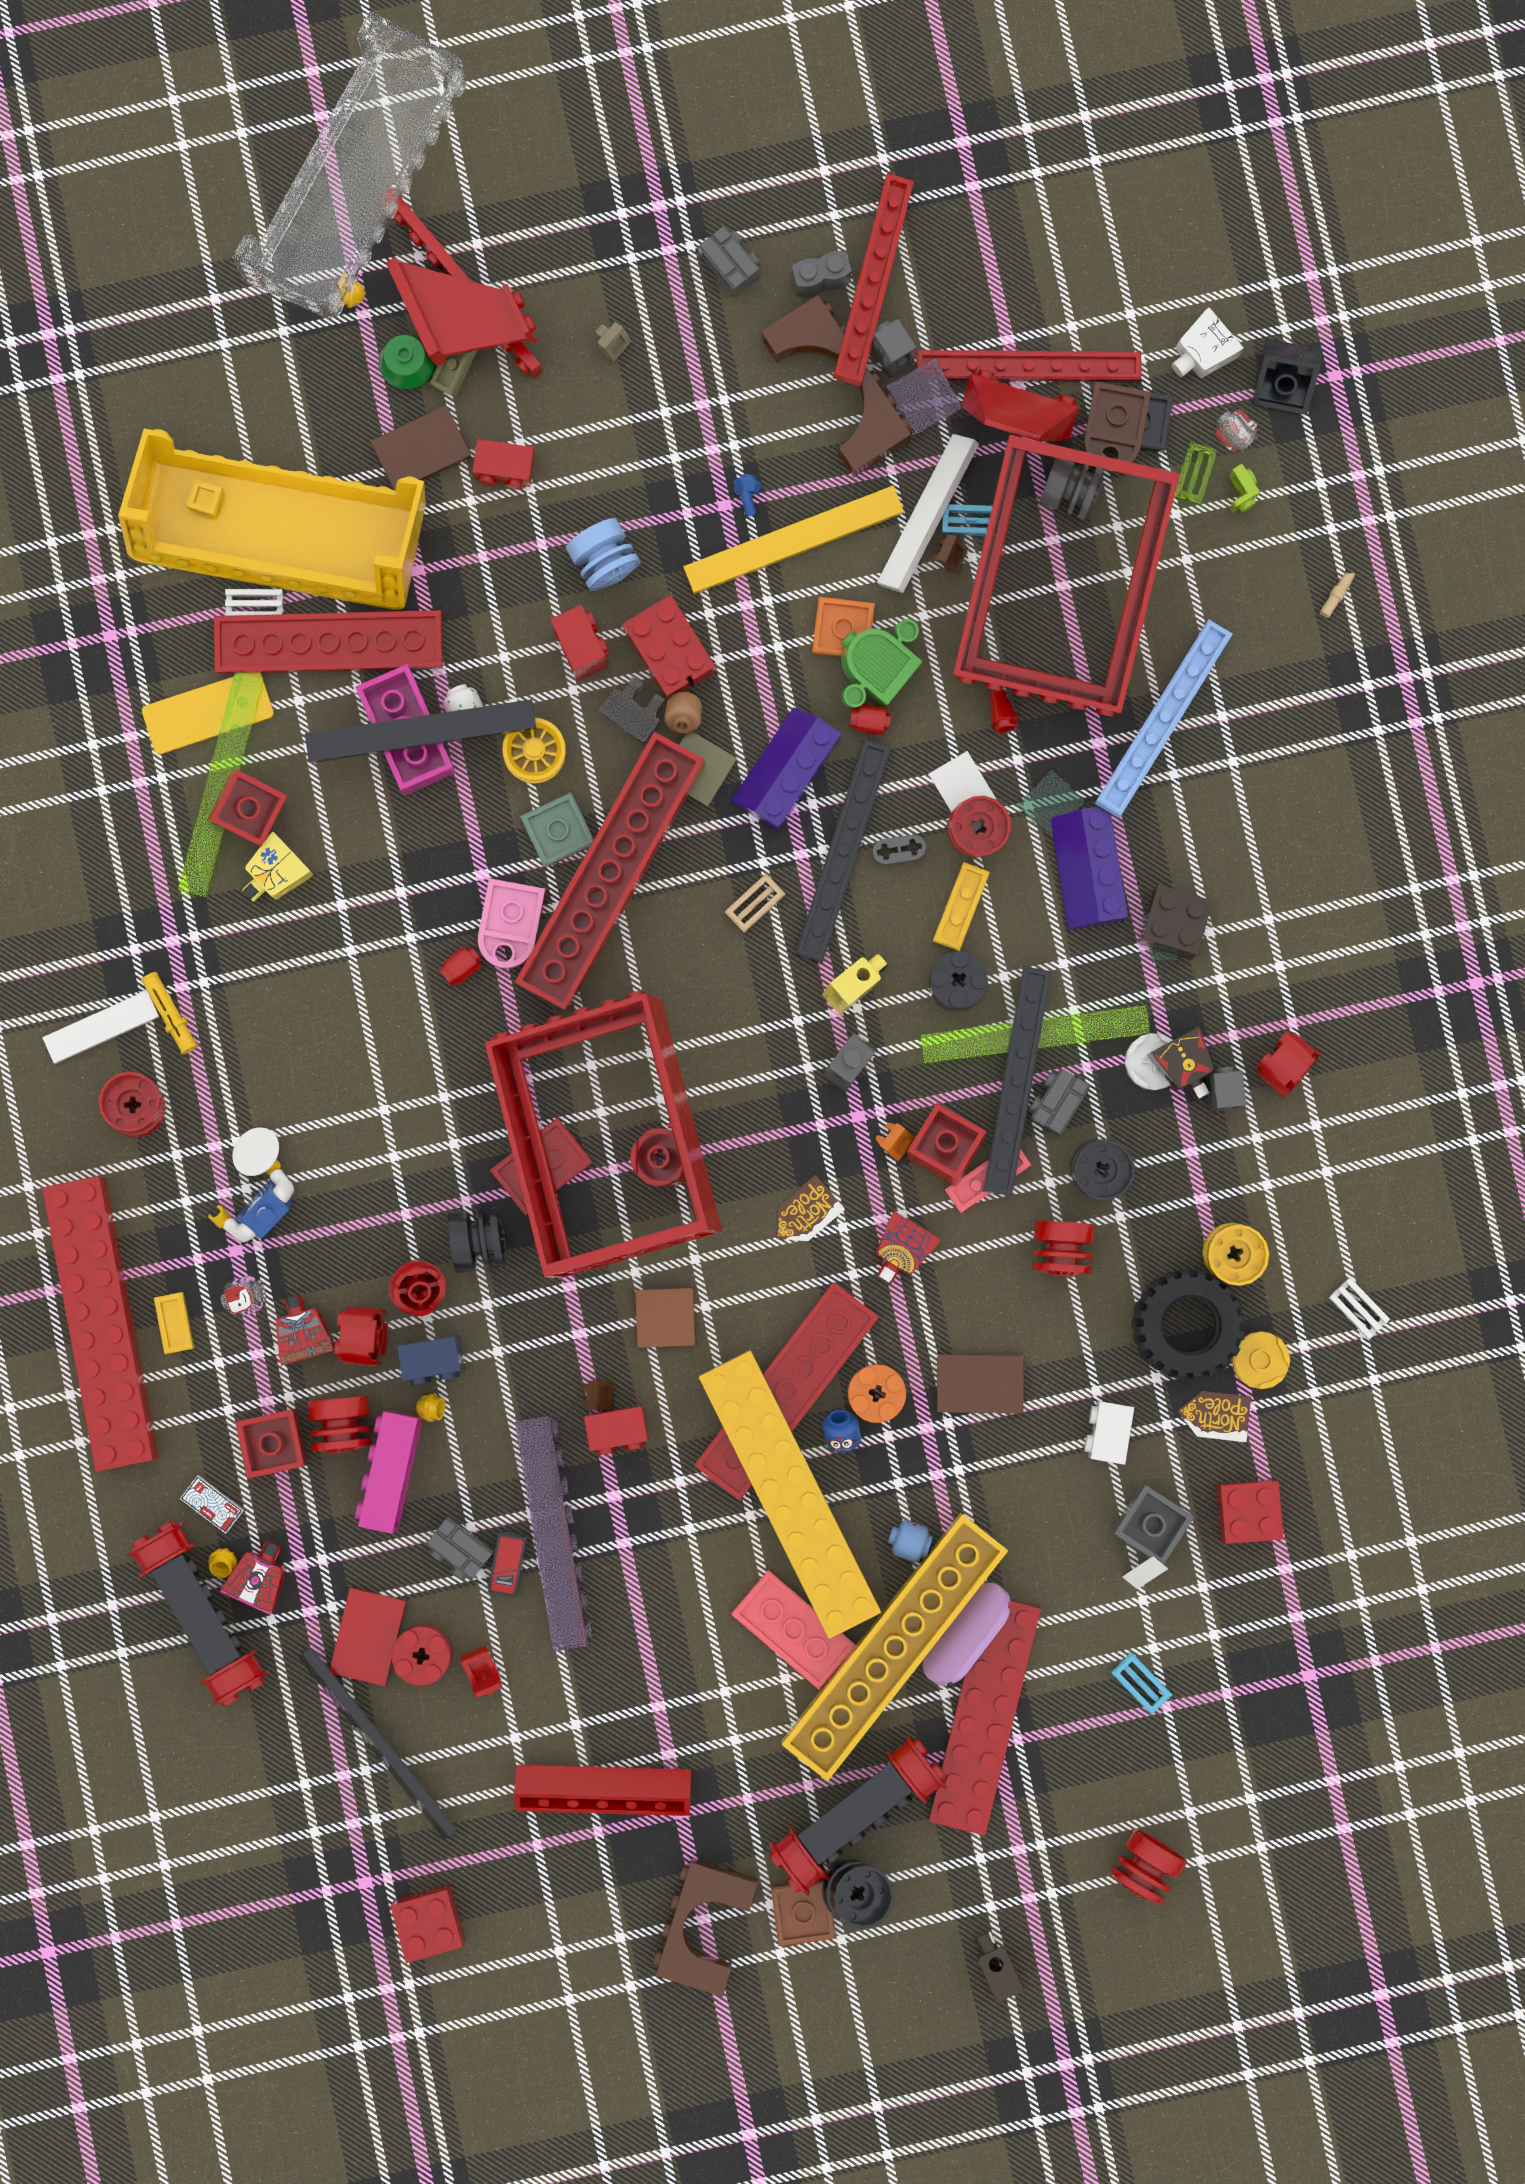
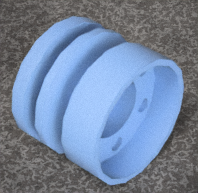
[565,518,641,591]

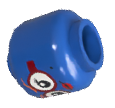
[822,1409,862,1453]

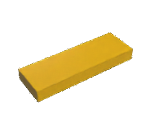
[932,862,990,951]

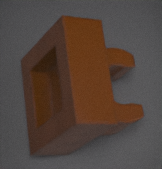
[931,534,968,573]
[580,1380,613,1410]

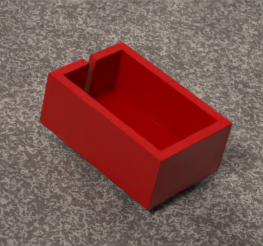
[622,595,716,701]

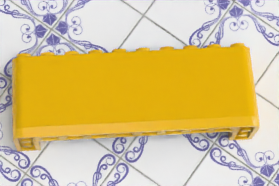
[118,428,426,610]

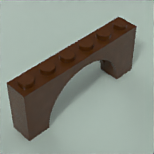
[761,295,912,478]

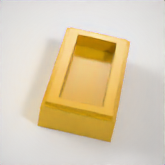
[154,1292,194,1354]

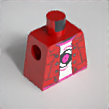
[220,1540,287,1615]

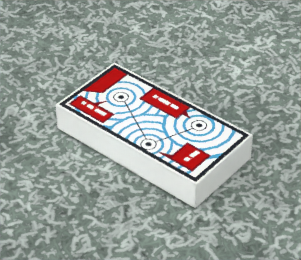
[180,1475,244,1534]

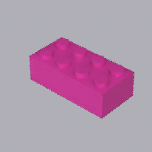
[355,664,456,796]
[355,1410,423,1534]

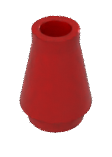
[989,689,1019,734]

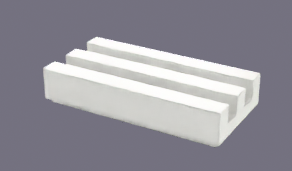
[225,589,283,616]
[1328,1278,1390,1339]

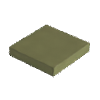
[679,732,737,808]

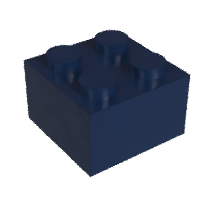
[397,1336,465,1385]

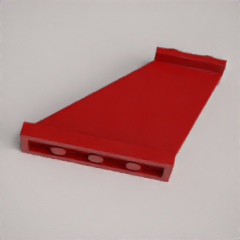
[386,257,538,366]

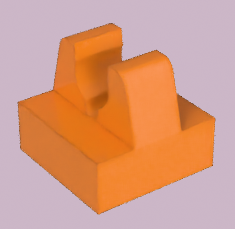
[876,1123,915,1161]

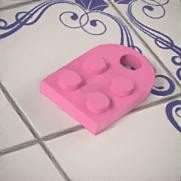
[478,878,546,969]

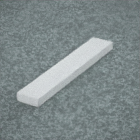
[877,434,979,593]

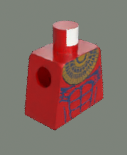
[875,1211,941,1284]

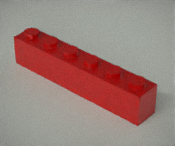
[514,1764,691,1816]

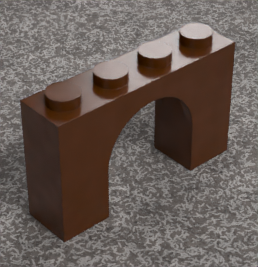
[652,1858,758,1997]

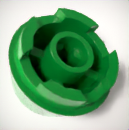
[379,334,435,389]

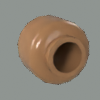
[665,691,702,734]

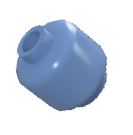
[888,1520,932,1562]

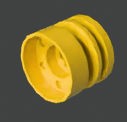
[1202,1222,1269,1286]

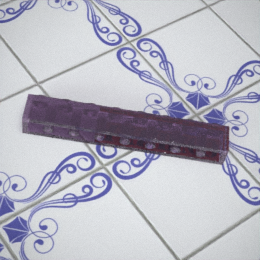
[515,1415,593,1652]

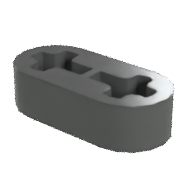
[872,835,926,866]

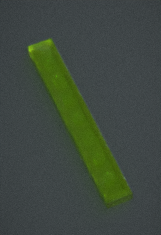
[178,672,264,898]
[920,1005,1150,1064]

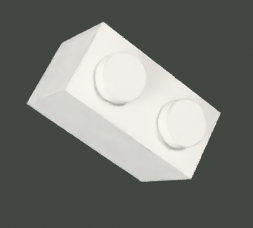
[1084,1401,1134,1465]

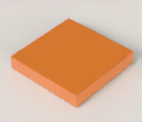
[812,597,875,657]

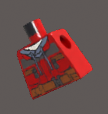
[276,1295,335,1366]

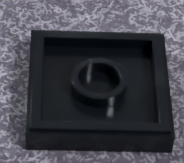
[1140,392,1174,453]

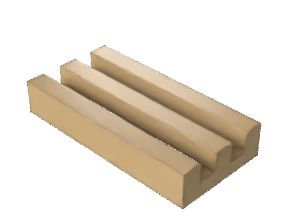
[725,874,786,933]

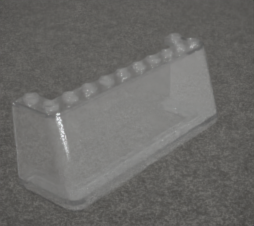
[232,11,466,319]

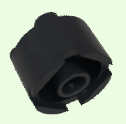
[929,951,988,1011]

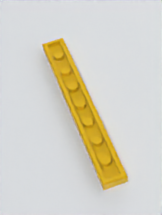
[683,485,904,594]

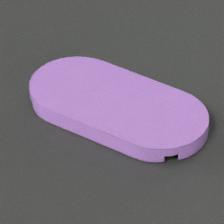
[923,1583,1010,1686]

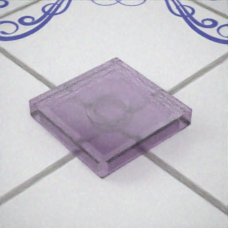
[886,358,962,437]

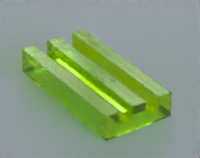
[1175,442,1217,505]

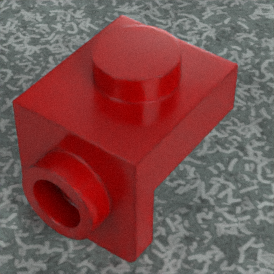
[460,1645,502,1698]

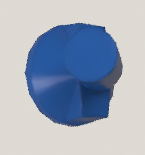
[734,474,762,516]

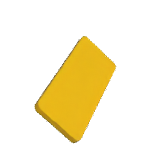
[142,673,274,755]

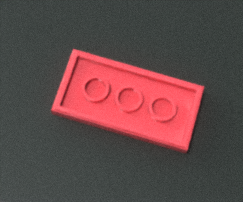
[731,1569,856,1690]

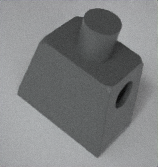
[823,1033,878,1093]

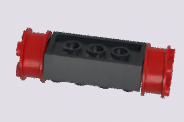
[127,1520,269,1707]
[769,1735,947,1896]

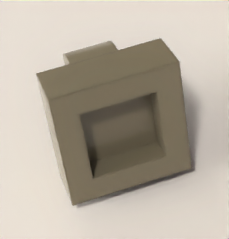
[594,322,631,362]

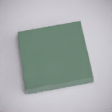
[520,792,594,868]

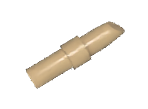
[1319,573,1355,618]

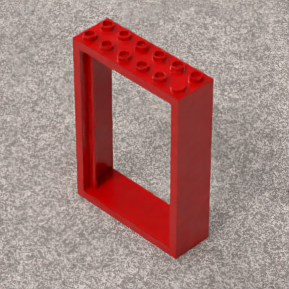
[953,435,1180,717]
[485,991,723,1279]

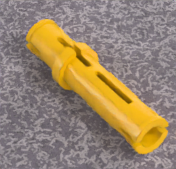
[141,972,198,1055]

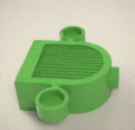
[840,619,923,708]

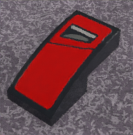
[488,1530,528,1597]

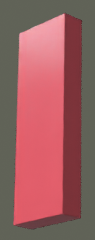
[944,1149,1031,1213]

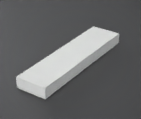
[42,991,160,1064]

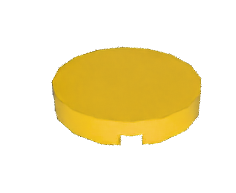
[1232,1331,1290,1389]

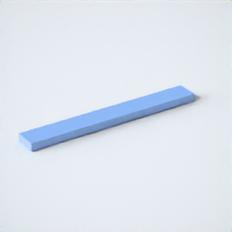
[1095,619,1232,818]

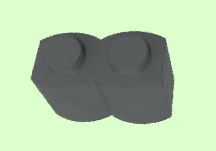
[791,251,852,297]

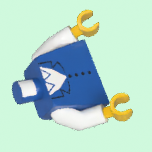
[208,1160,294,1242]

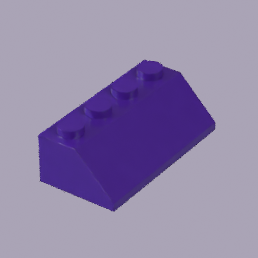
[731,707,841,832]
[1050,806,1128,930]

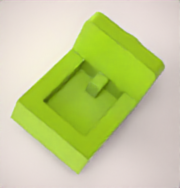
[1228,464,1260,513]

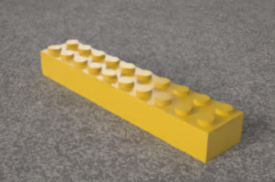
[699,1350,881,1639]
[781,1512,1008,1782]

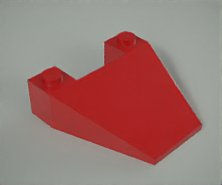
[961,368,1080,441]

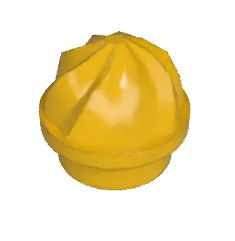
[338,279,365,308]
[416,1393,445,1422]
[208,1548,237,1578]

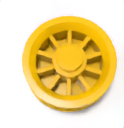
[502,718,566,784]

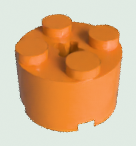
[847,1364,906,1423]

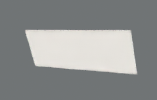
[1122,1556,1168,1589]

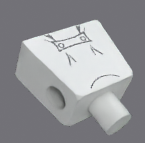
[1171,308,1243,378]

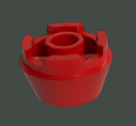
[389,1260,446,1316]

